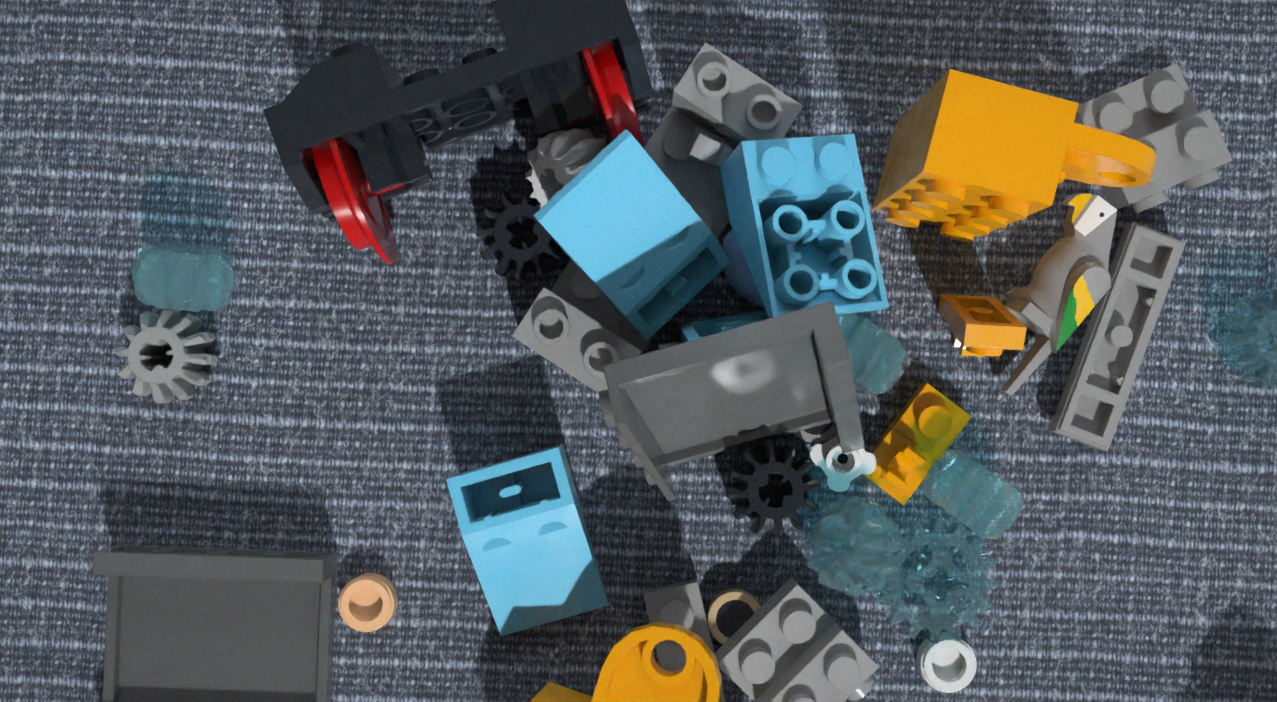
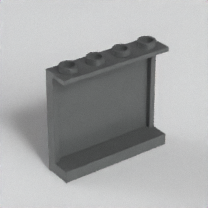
[599,301,865,501]
[93,544,338,702]

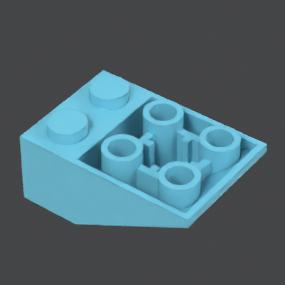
[533,129,731,341]
[720,134,889,318]
[446,444,609,636]

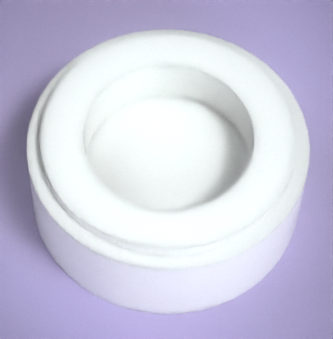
[916,632,977,693]

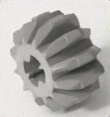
[113,308,219,403]

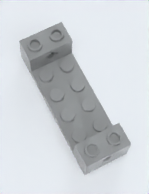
[512,42,803,393]

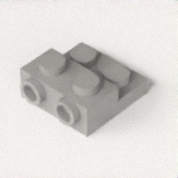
[1074,63,1233,213]
[714,577,879,702]

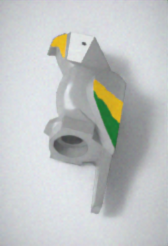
[1001,193,1118,396]

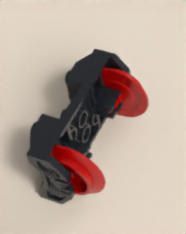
[263,0,652,265]

